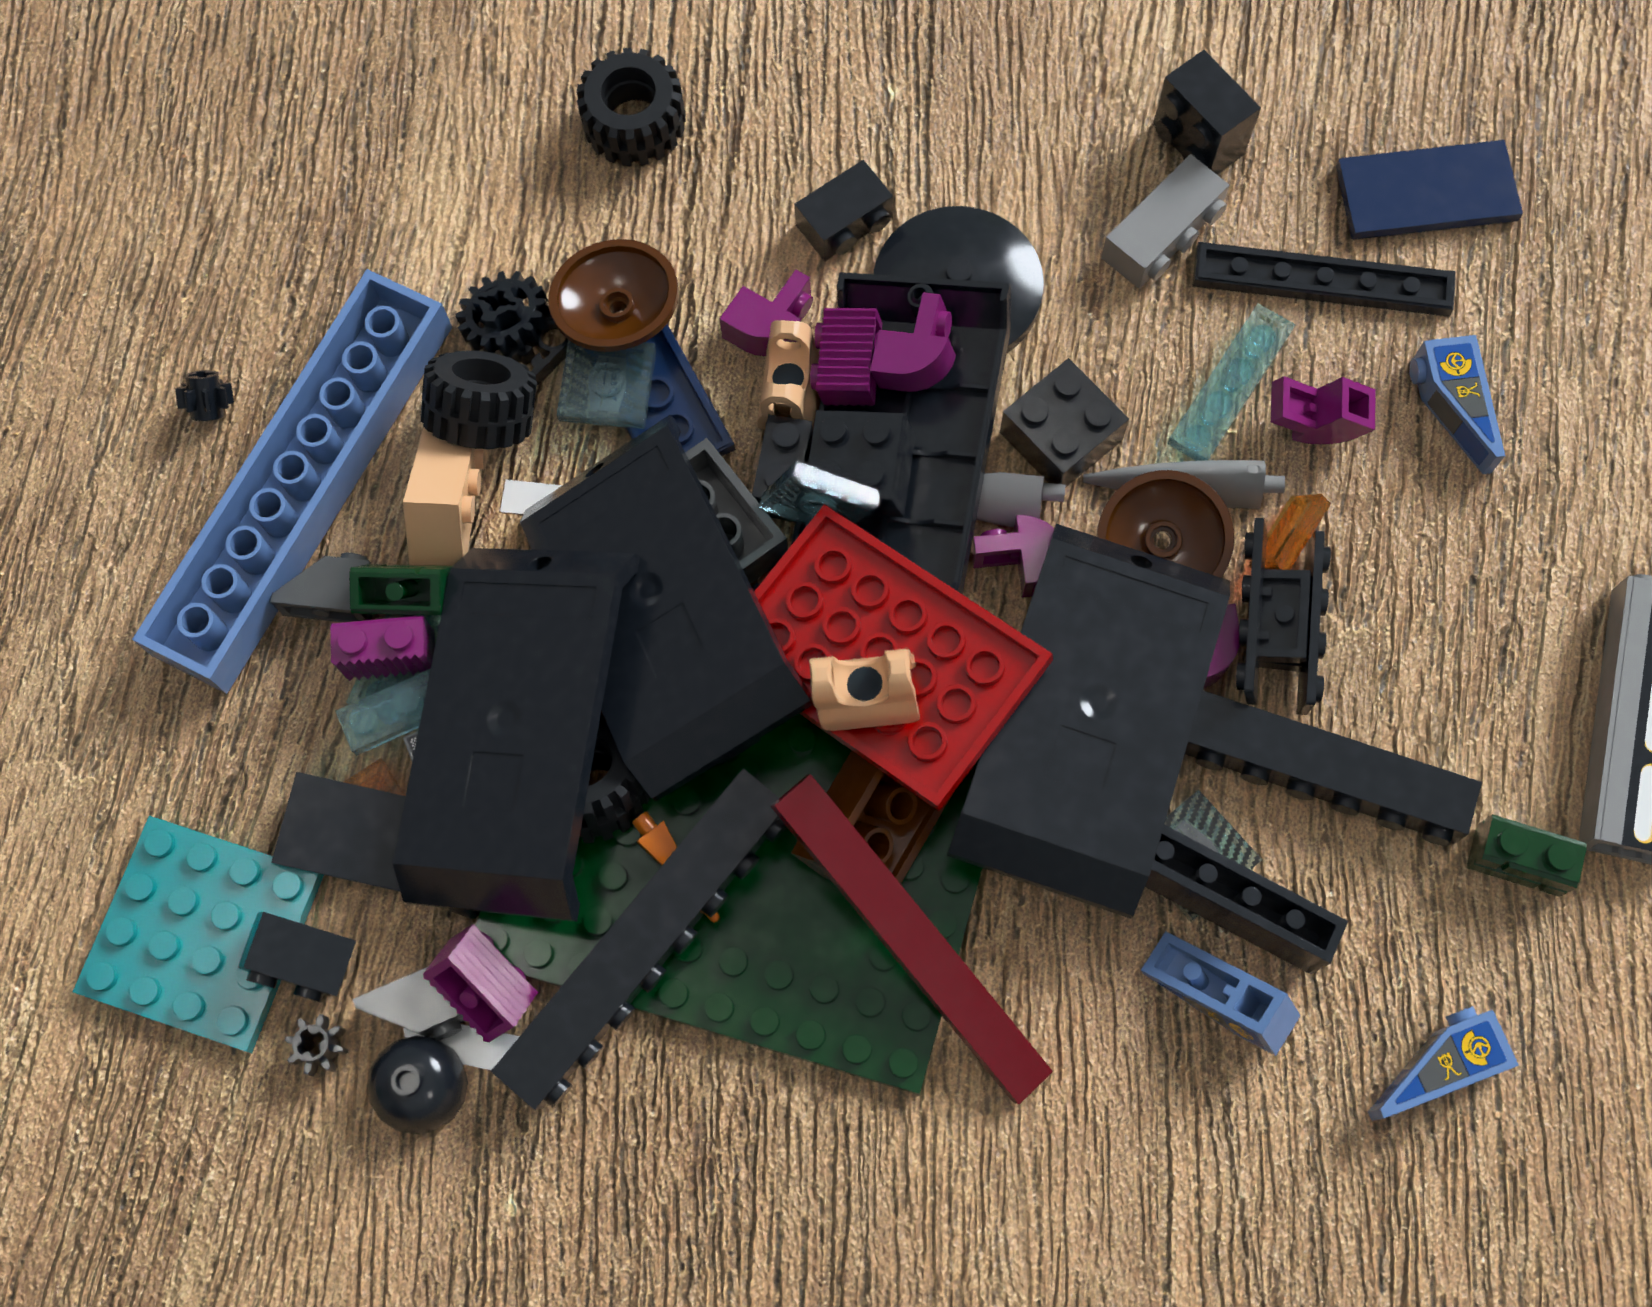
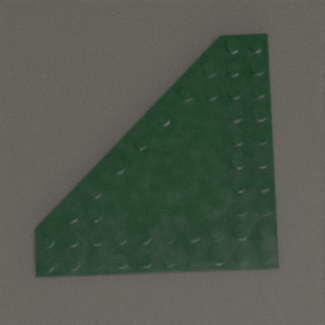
[475,714,983,1095]

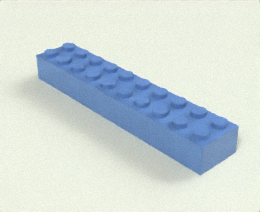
[132,269,452,694]

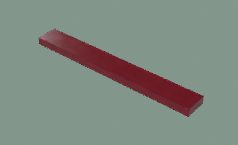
[770,774,1053,1105]

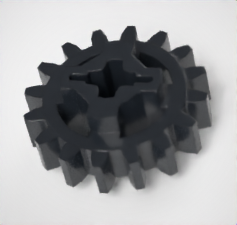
[455,271,551,357]

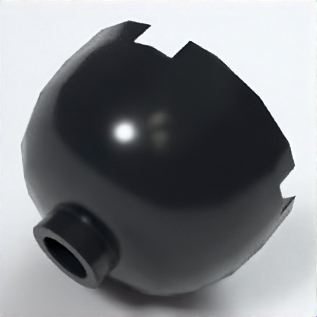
[367,1036,468,1135]

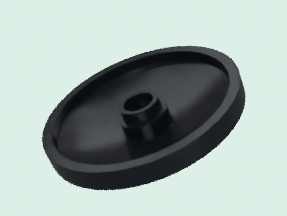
[873,206,1044,354]

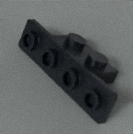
[1236,518,1311,705]
[1259,530,1331,715]

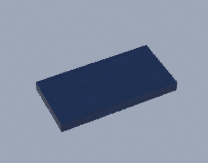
[1335,140,1523,240]
[582,324,735,456]

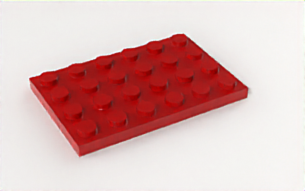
[754,504,1053,811]

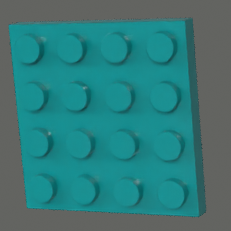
[73,816,324,1054]

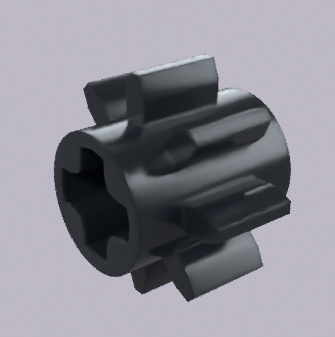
[175,370,234,421]
[284,1014,349,1077]

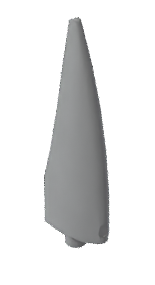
[1083,460,1285,509]
[976,472,1066,527]

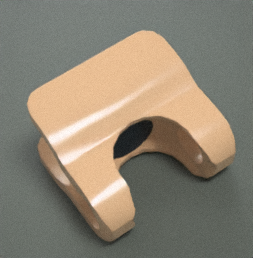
[757,320,821,430]
[810,648,920,731]

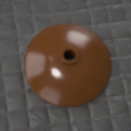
[548,239,679,352]
[1096,470,1234,577]

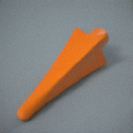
[632,811,720,922]

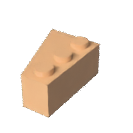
[403,427,487,566]

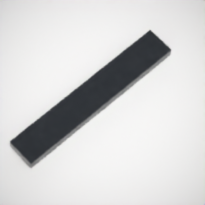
[1192,242,1456,317]

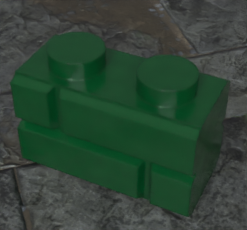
[349,564,452,616]
[1467,814,1587,897]

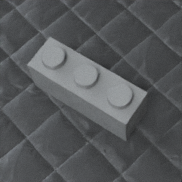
[1101,154,1229,289]

